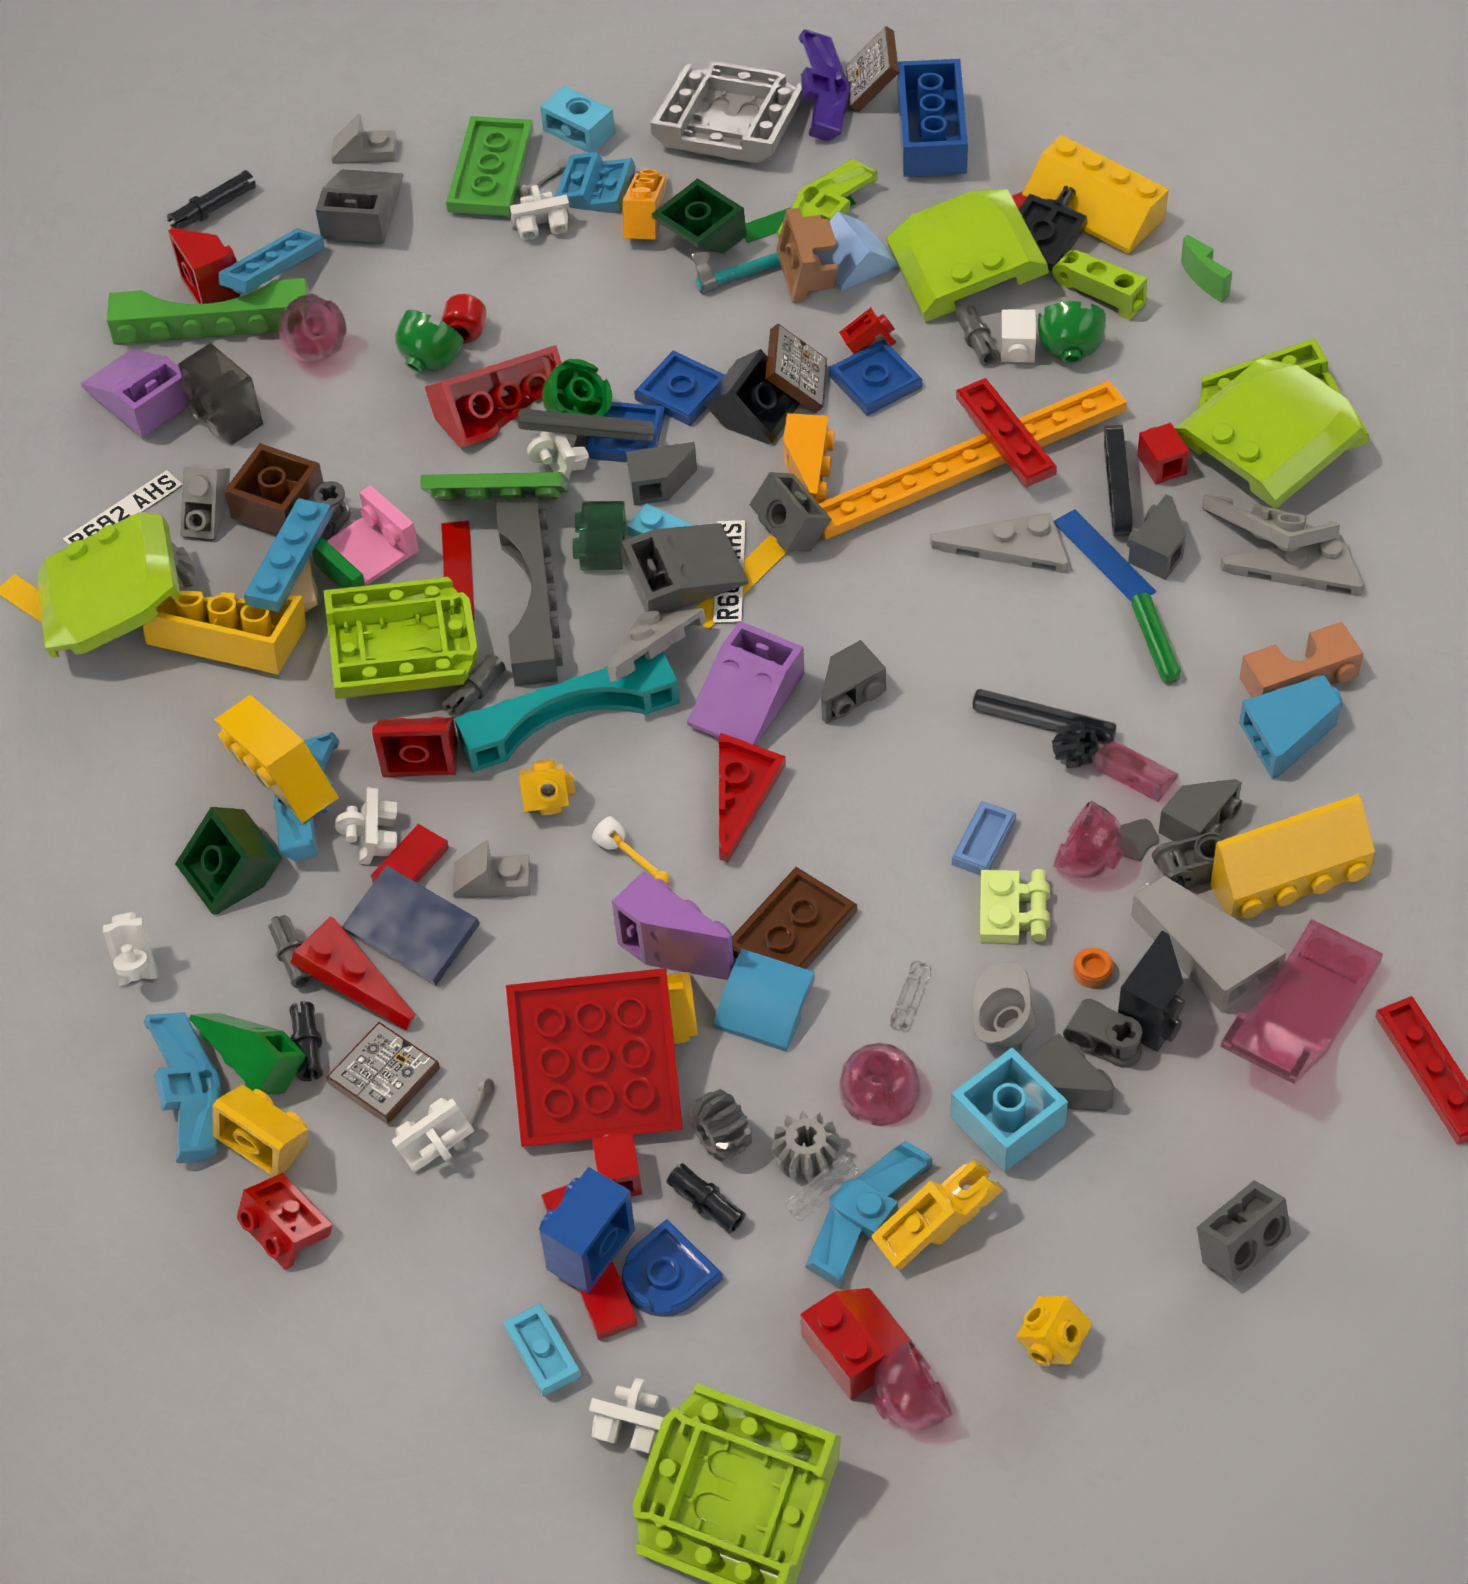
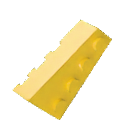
[143,591,307,675]
[214,694,339,824]

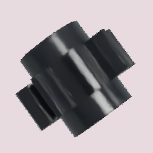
[1052,721,1099,769]

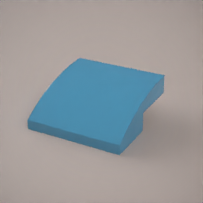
[555,152,636,212]
[713,949,815,1052]

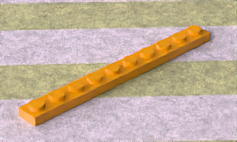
[819,380,1127,540]

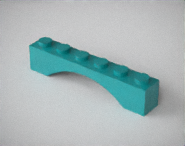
[454,652,680,773]

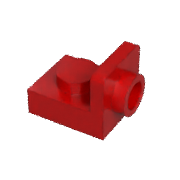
[839,307,897,354]

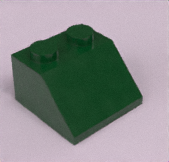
[652,178,747,254]
[175,807,283,914]

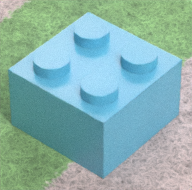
[950,1047,1068,1172]

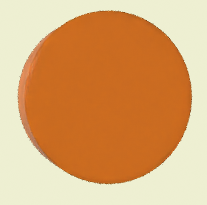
[1073,948,1113,988]

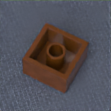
[224,443,324,534]

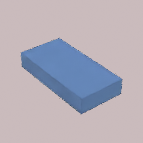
[951,801,1016,876]

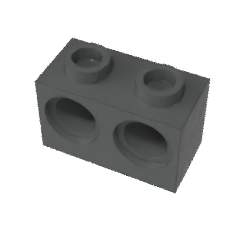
[1197,1180,1291,1282]

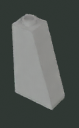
[1131,876,1287,1013]

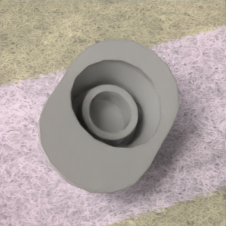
[972,962,1036,1051]

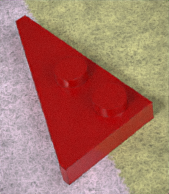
[719,733,786,863]
[290,916,415,1030]

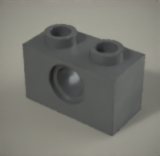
[749,472,832,552]

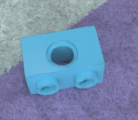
[540,86,615,153]

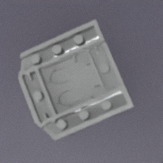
[651,62,803,163]

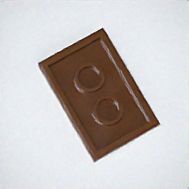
[732,867,857,969]

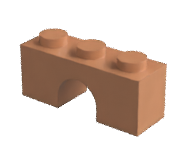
[1239,621,1363,698]

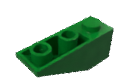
[189,1013,306,1094]

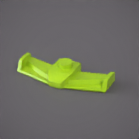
[776,159,878,239]

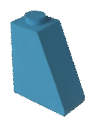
[1239,675,1342,779]

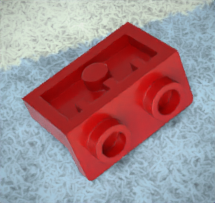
[237,1173,333,1270]

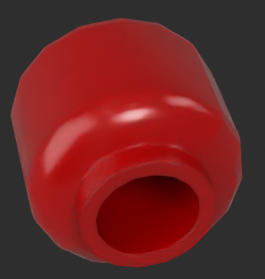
[441,294,487,344]

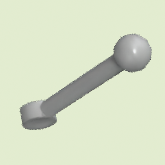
[517,159,568,197]
[453,1079,494,1152]

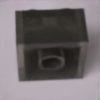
[178,343,263,446]

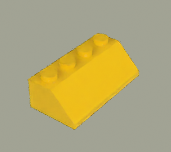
[1022,135,1169,254]
[1210,794,1375,920]

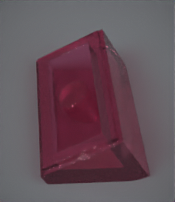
[1094,740,1178,802]

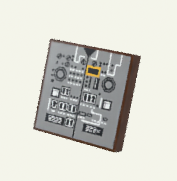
[846,26,899,112]
[765,324,827,413]
[326,1022,440,1125]

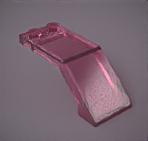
[1220,919,1383,1084]

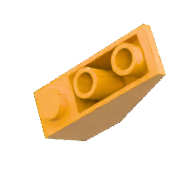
[623,169,667,239]
[783,413,835,503]

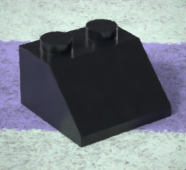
[704,349,800,444]
[1118,931,1185,1052]

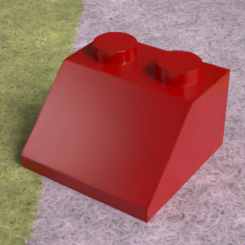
[168,228,241,304]
[372,716,458,777]
[800,1288,920,1400]

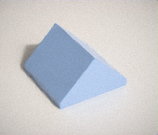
[813,211,899,291]

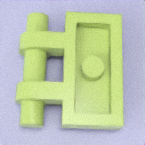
[980,869,1050,944]

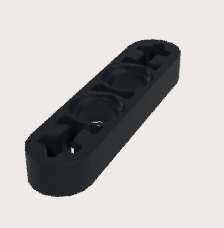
[1104,425,1132,536]

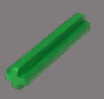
[1132,592,1181,684]

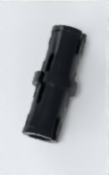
[289,1001,323,1081]
[667,1163,746,1234]

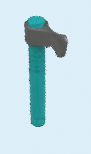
[691,251,781,293]

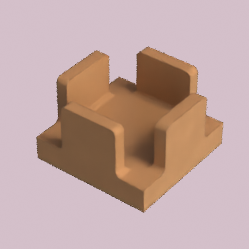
[776,208,838,303]

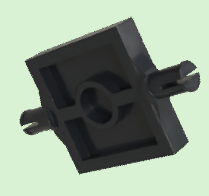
[1019,186,1088,271]

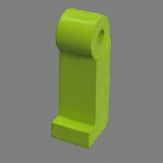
[1052,250,1147,320]

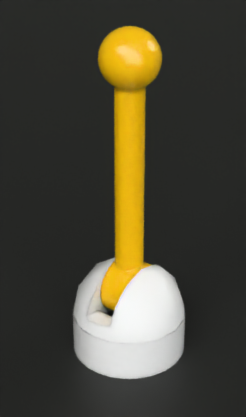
[592,816,670,884]

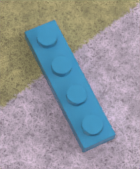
[219,228,324,294]
[244,498,332,612]

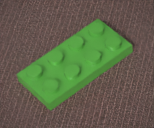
[446,116,533,216]
[420,472,568,501]

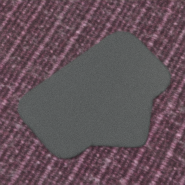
[1098,819,1159,860]

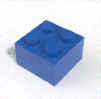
[539,1167,635,1294]

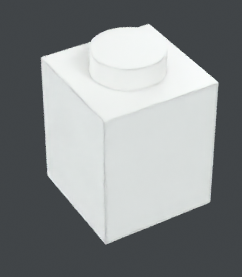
[1001,309,1036,363]

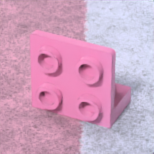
[327,485,419,586]

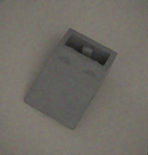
[315,169,404,243]
[621,523,748,614]

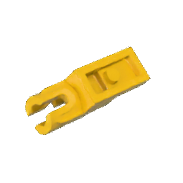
[871,1158,1003,1270]

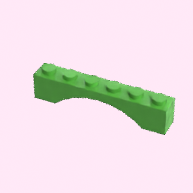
[107,278,311,344]

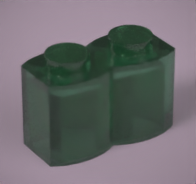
[572,501,626,570]

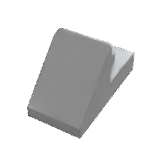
[332,114,397,164]
[453,841,531,898]

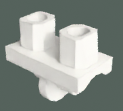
[510,185,569,241]
[527,432,589,480]
[335,787,397,865]
[103,912,158,986]
[391,1098,475,1173]
[589,1377,664,1454]

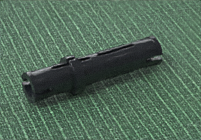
[167,170,256,229]

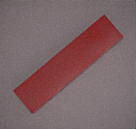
[956,378,1057,488]
[1375,996,1468,1145]
[541,1184,638,1340]

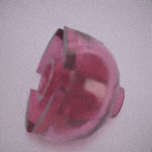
[277,294,347,364]
[1053,801,1125,879]
[839,1042,920,1126]
[871,1340,952,1431]

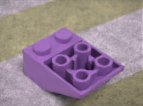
[80,348,195,438]
[687,621,805,745]
[612,871,734,980]

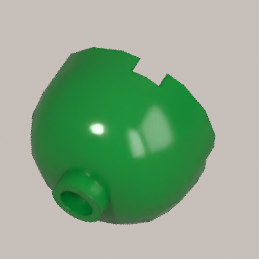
[1038,301,1106,363]
[395,310,464,373]
[542,359,613,416]

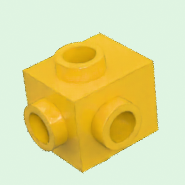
[519,759,575,815]
[1015,1296,1093,1366]

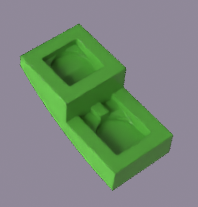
[1181,234,1233,303]

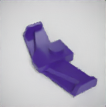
[798,29,850,141]

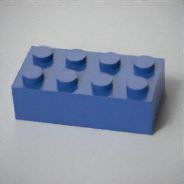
[897,59,968,176]

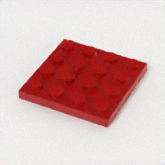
[505,968,683,1147]

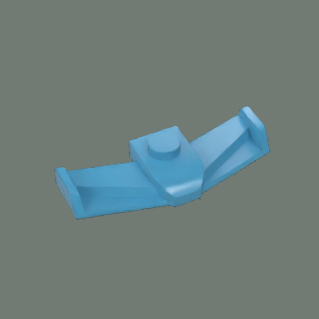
[273,732,340,861]
[144,1012,222,1164]
[805,1141,932,1288]

